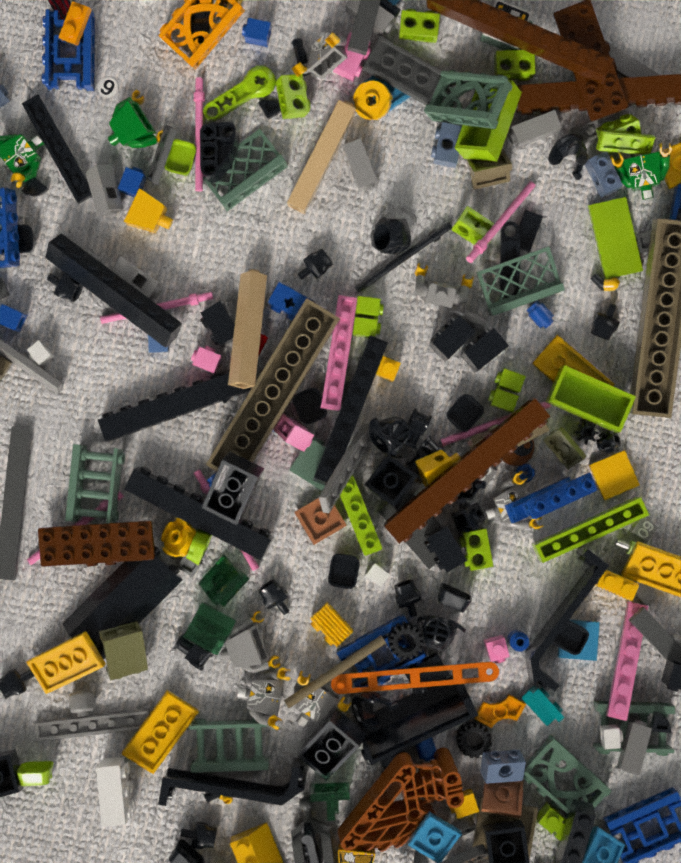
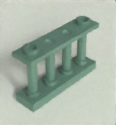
[65,444,125,523]
[593,700,675,756]
[189,717,269,773]

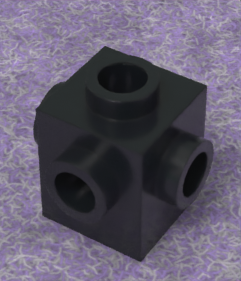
[451,502,486,532]

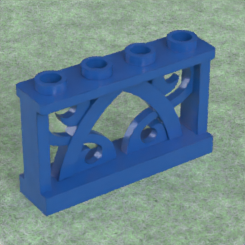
[0,187,20,268]

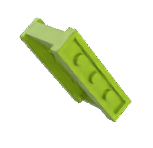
[340,475,382,556]

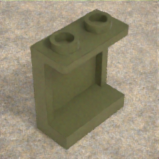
[99,621,148,681]

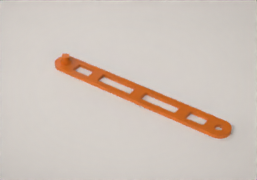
[331,662,499,694]

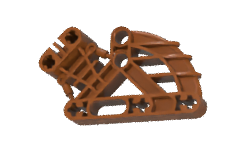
[338,747,464,852]

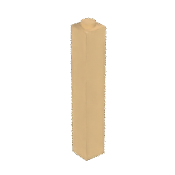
[287,100,356,214]
[228,269,267,389]

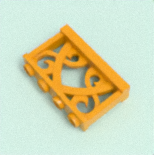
[158,0,245,69]

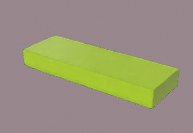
[596,130,656,155]

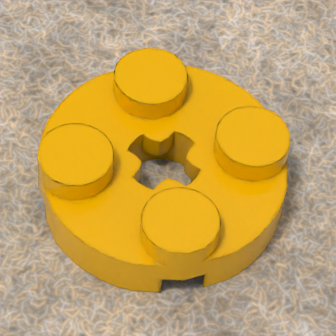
[353,81,392,120]
[161,518,196,557]

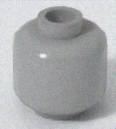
[69,688,95,717]

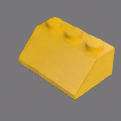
[230,822,284,863]

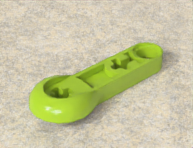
[203,65,276,122]

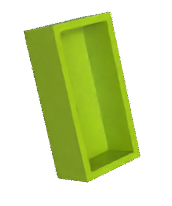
[455,80,522,162]
[545,365,636,433]

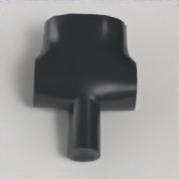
[298,248,333,280]
[47,272,83,302]
[591,303,620,341]
[258,579,290,615]
[394,579,422,617]
[0,668,34,699]
[180,821,217,849]

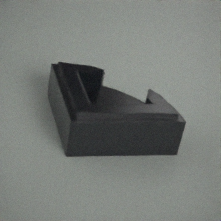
[258,100,281,120]
[21,177,49,196]
[650,711,671,733]

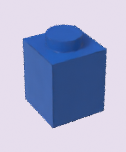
[242,18,272,47]
[118,167,147,198]
[0,304,28,333]

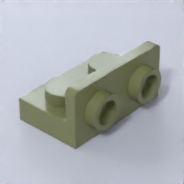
[543,427,586,470]

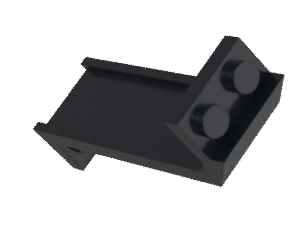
[525,546,610,692]
[158,758,306,806]

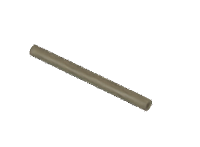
[284,635,386,708]

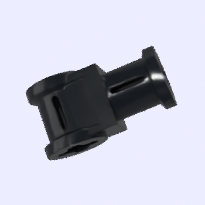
[404,408,432,449]
[406,435,444,475]
[173,634,214,671]

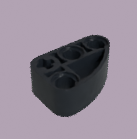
[200,122,239,183]

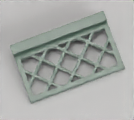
[203,129,288,212]
[476,246,565,316]

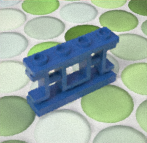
[42,9,95,91]
[504,473,597,523]
[336,613,426,693]
[603,787,681,863]

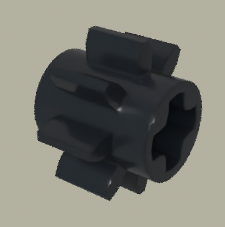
[573,420,599,445]
[596,430,621,455]

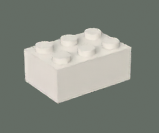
[96,756,134,827]

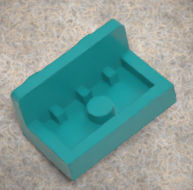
[521,685,565,726]

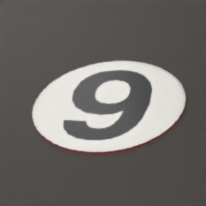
[97,77,118,98]

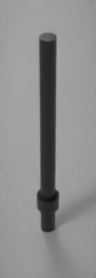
[354,222,452,293]

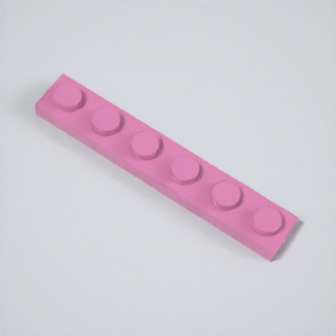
[321,295,357,411]
[606,601,648,721]

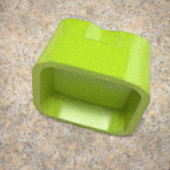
[164,139,196,176]
[186,529,212,566]
[16,761,54,786]

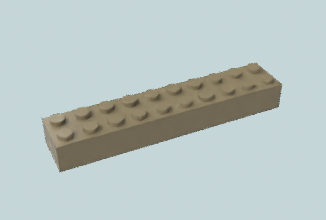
[629,218,681,418]
[206,298,341,471]

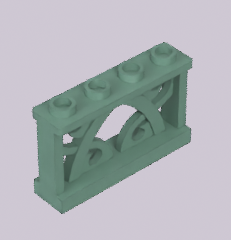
[424,70,513,129]
[523,734,611,818]

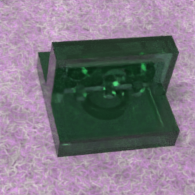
[198,555,250,607]
[183,602,237,655]
[310,782,350,821]

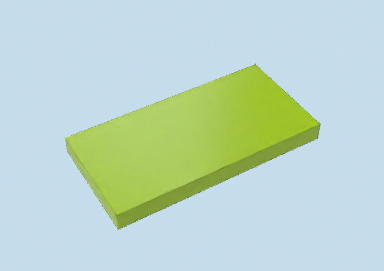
[588,197,643,279]

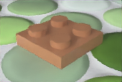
[294,498,347,545]
[481,778,524,819]

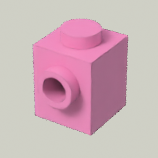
[191,345,222,374]
[483,635,510,663]

